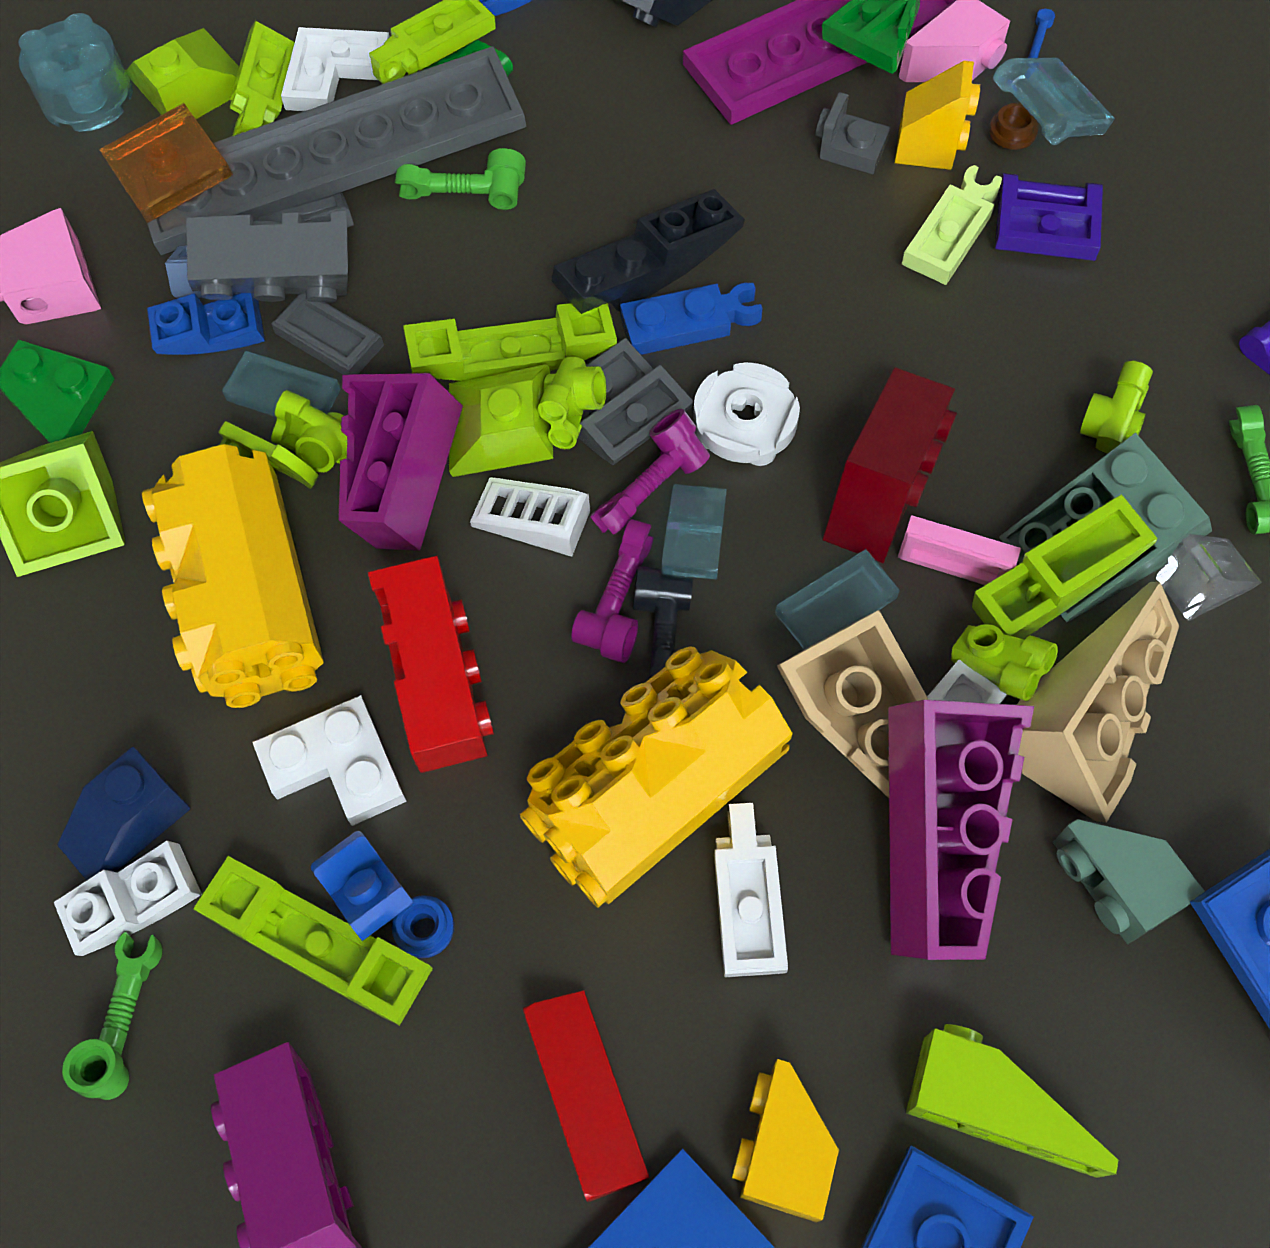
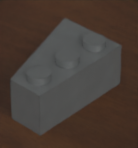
[186,210,348,303]

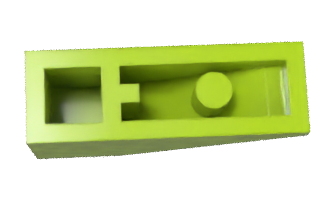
[906,1024,1119,1178]

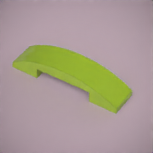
[403,303,617,381]
[193,856,433,1026]

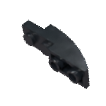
[551,189,745,314]

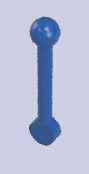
[1020,9,1055,80]

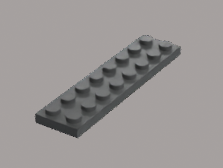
[132,46,527,255]

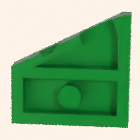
[822,0,920,74]
[0,340,115,443]

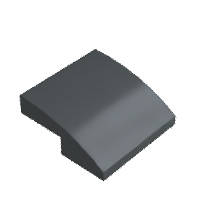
[578,338,694,465]

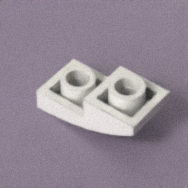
[54,841,202,956]

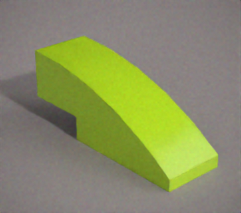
[972,494,1158,639]

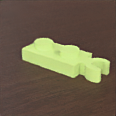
[902,165,1002,285]

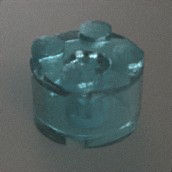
[18,13,133,132]

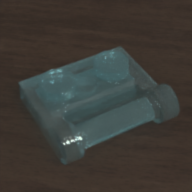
[993,58,1115,145]

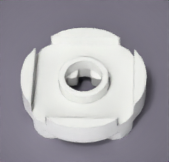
[693,362,800,466]

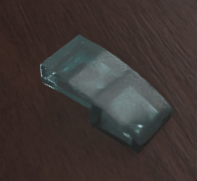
[662,484,727,580]

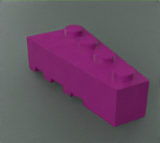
[888,700,1034,960]

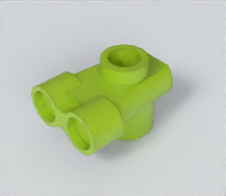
[538,357,606,449]
[1080,361,1153,453]
[271,390,347,472]
[951,624,1058,701]

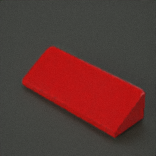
[522,990,650,1203]

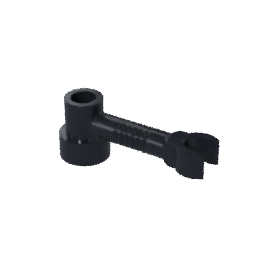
[633,566,693,680]

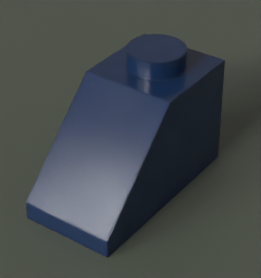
[57,747,191,880]

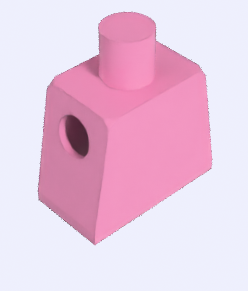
[0,208,101,325]

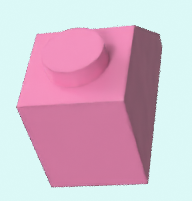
[899,0,1010,82]

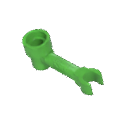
[395,148,526,210]
[1229,405,1270,535]
[62,931,163,1100]

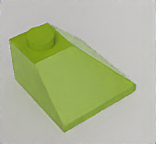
[126,28,239,131]
[449,364,553,477]
[0,431,126,577]

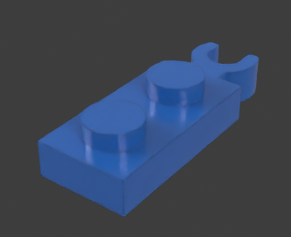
[620,283,763,355]

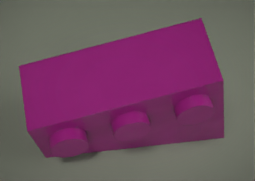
[339,373,463,551]
[211,1042,367,1248]

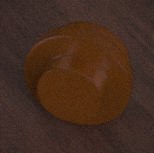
[989,103,1039,150]

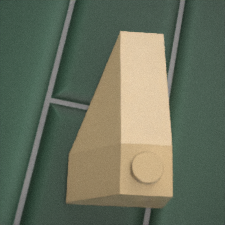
[1017,582,1179,822]
[777,610,929,798]

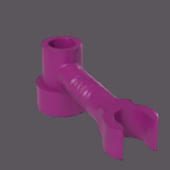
[591,409,710,535]
[571,519,654,663]

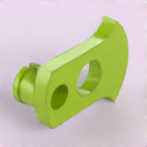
[218,421,319,489]

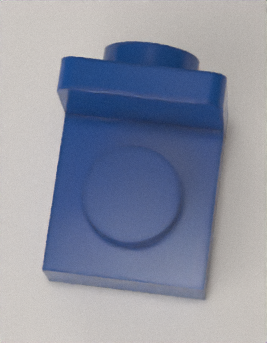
[311,831,414,941]

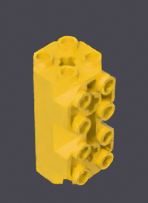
[142,444,324,708]
[520,646,793,908]

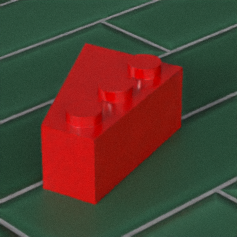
[368,556,494,773]

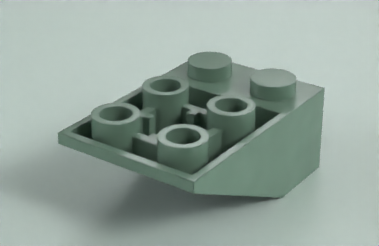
[999,433,1212,622]

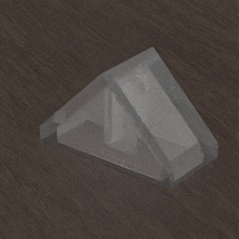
[1156,534,1262,621]

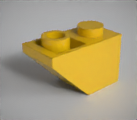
[895,61,980,170]
[732,1059,839,1222]

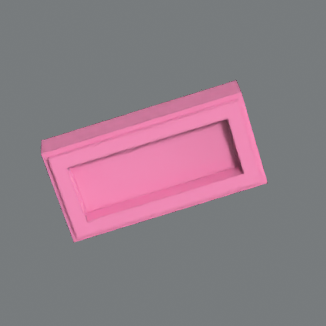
[898,515,1021,585]

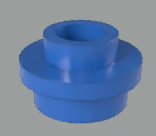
[392,895,454,958]

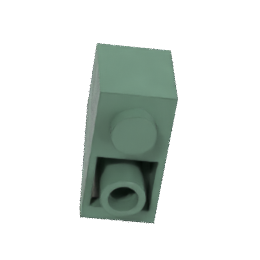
[1053,819,1205,945]

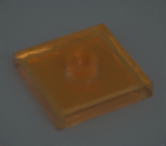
[99,103,233,223]

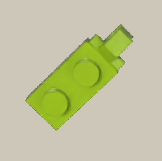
[369,0,496,84]
[230,21,295,136]

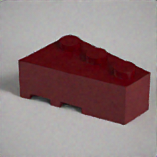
[823,367,957,564]

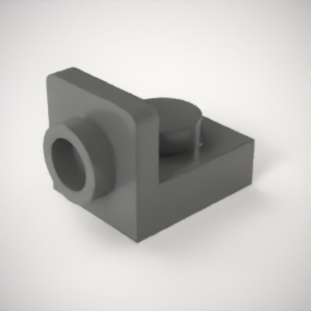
[816,92,891,175]

